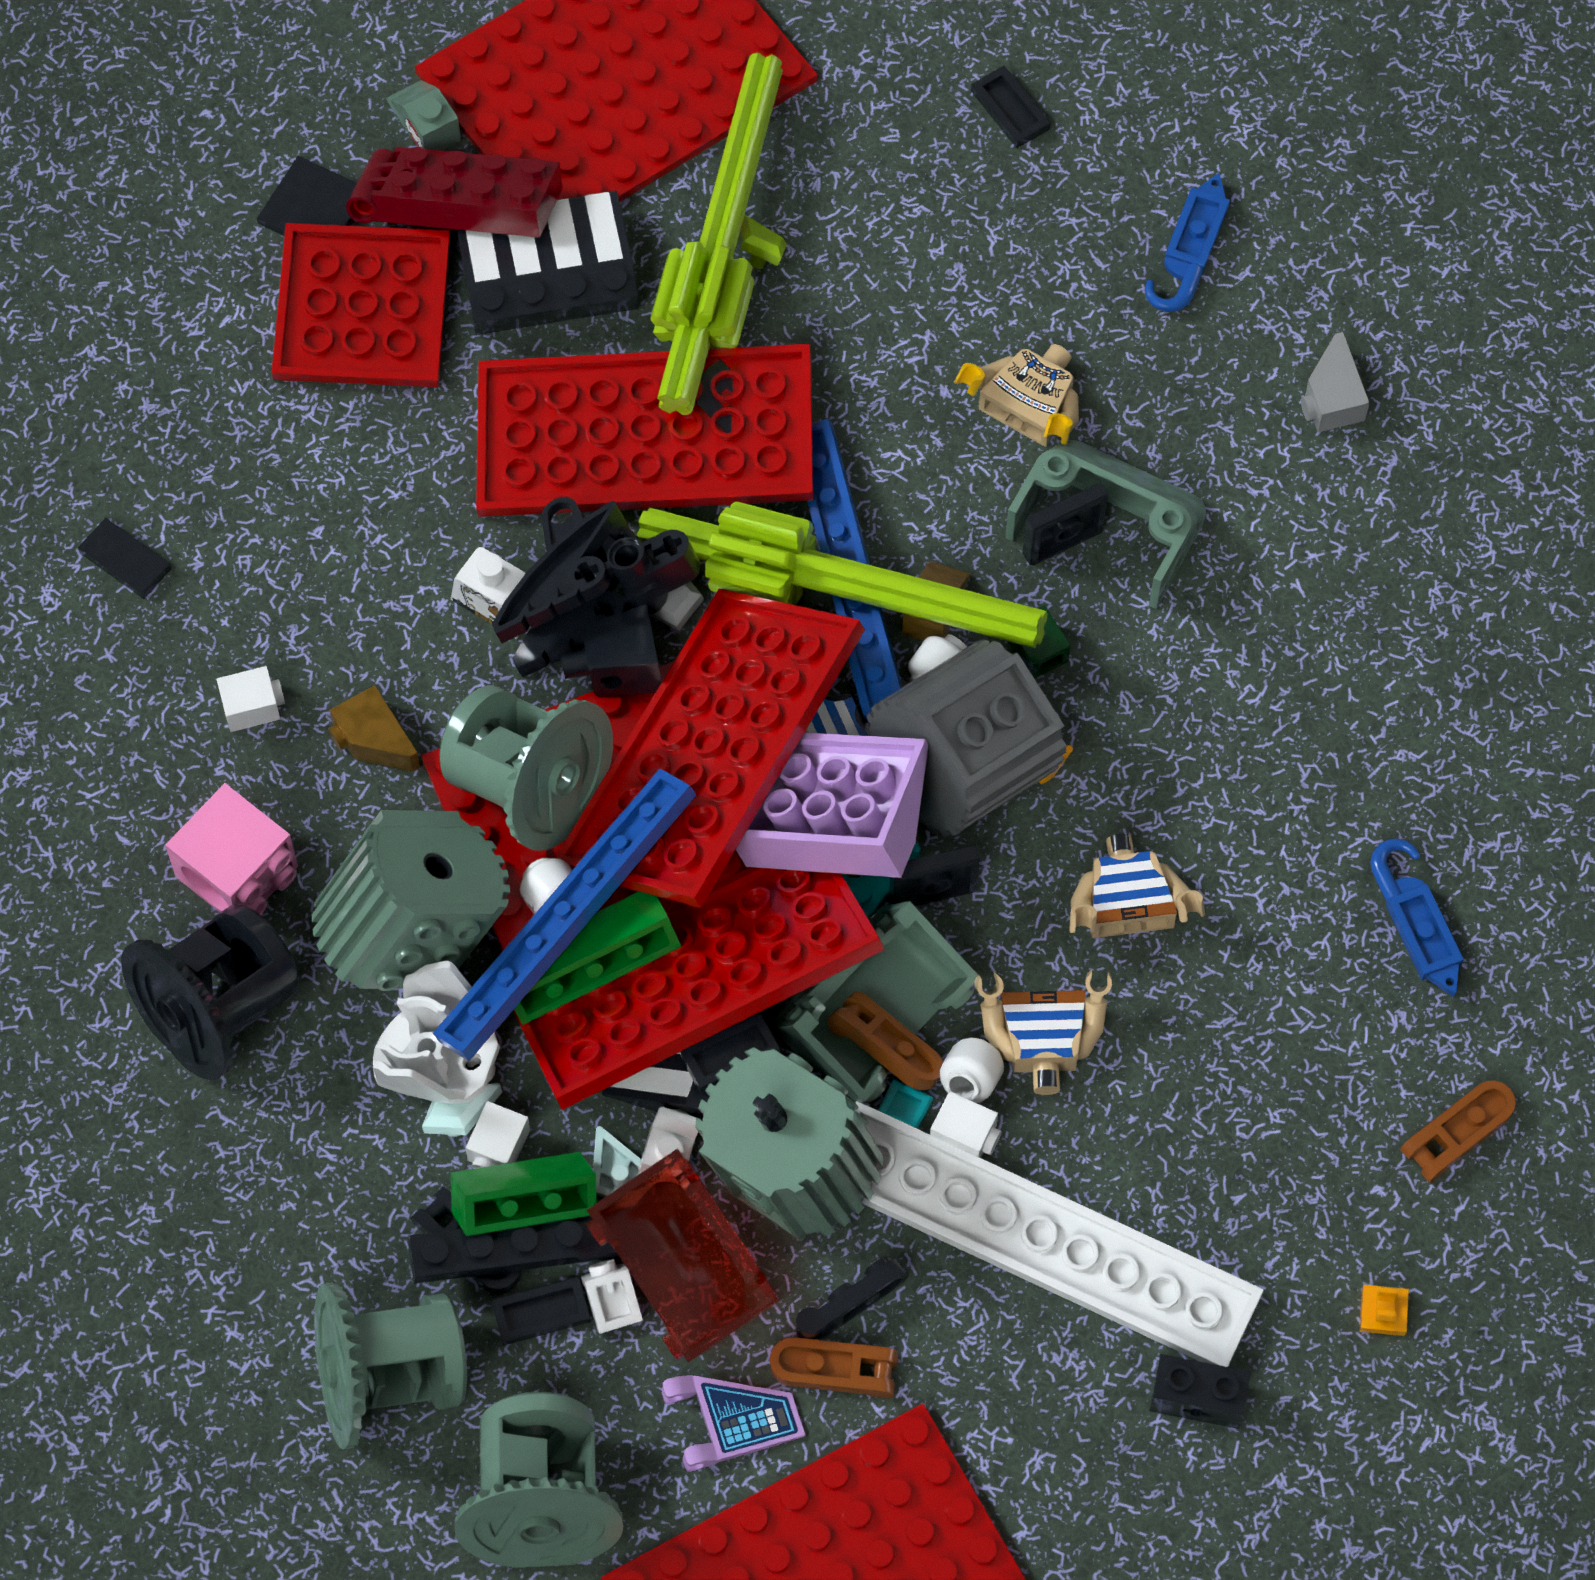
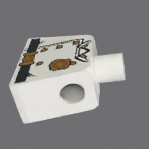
[451,547,526,639]

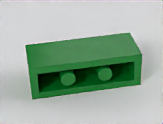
[450,1152,597,1236]

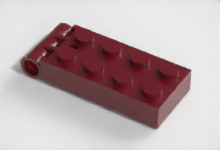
[346,146,563,238]

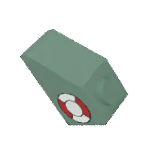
[386,80,461,151]

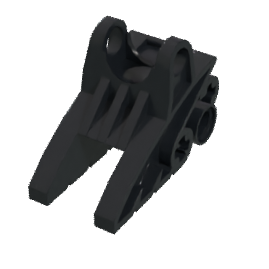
[492,497,701,677]

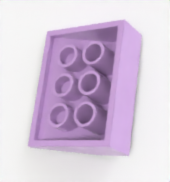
[736,733,929,878]

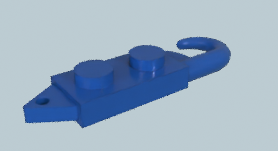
[1145,174,1230,312]
[1370,838,1464,997]

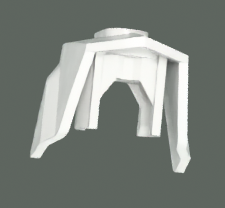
[373,961,500,1104]

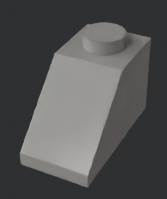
[1301,332,1369,432]

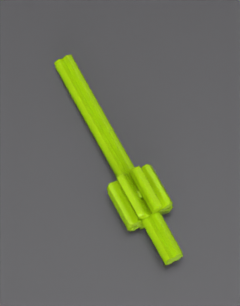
[651,53,783,415]
[637,502,1047,648]

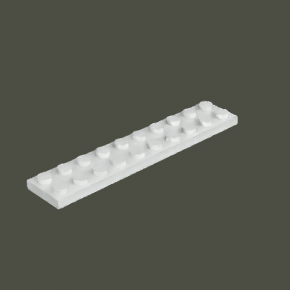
[856,1101,1264,1367]

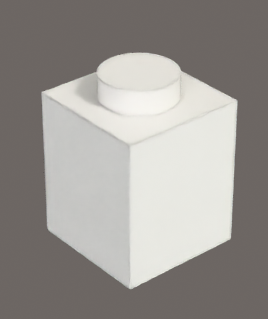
[216,666,285,732]
[930,1091,1002,1158]
[465,1101,530,1169]

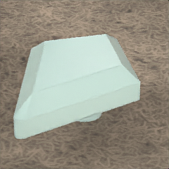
[422,1083,502,1137]
[593,1126,647,1207]

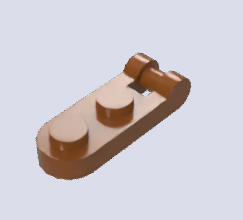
[827,991,943,1090]
[1400,1081,1516,1183]
[770,1337,899,1398]

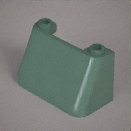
[769,901,978,1103]

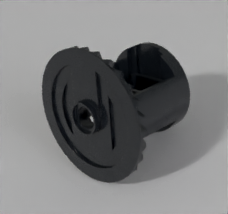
[121,904,298,1080]

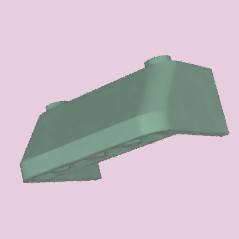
[1006,440,1206,609]

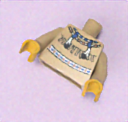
[954,344,1079,447]

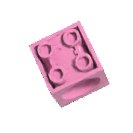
[165,783,298,915]

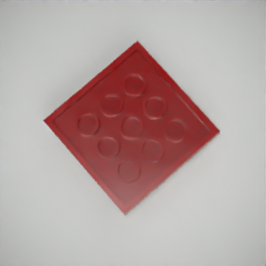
[272,223,451,388]

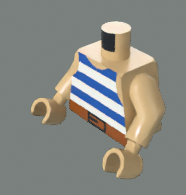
[1069,833,1205,938]
[974,970,1112,1095]

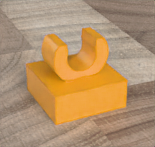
[1360,1285,1409,1336]

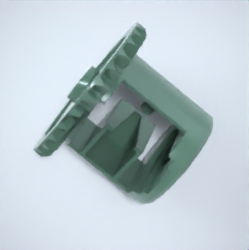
[440,685,613,851]
[314,1282,467,1449]
[455,1392,623,1568]

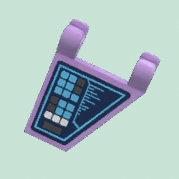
[661,1375,805,1472]

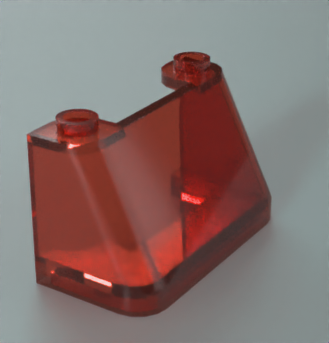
[586,1148,783,1363]

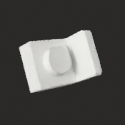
[638,1107,701,1185]
[580,1259,643,1334]

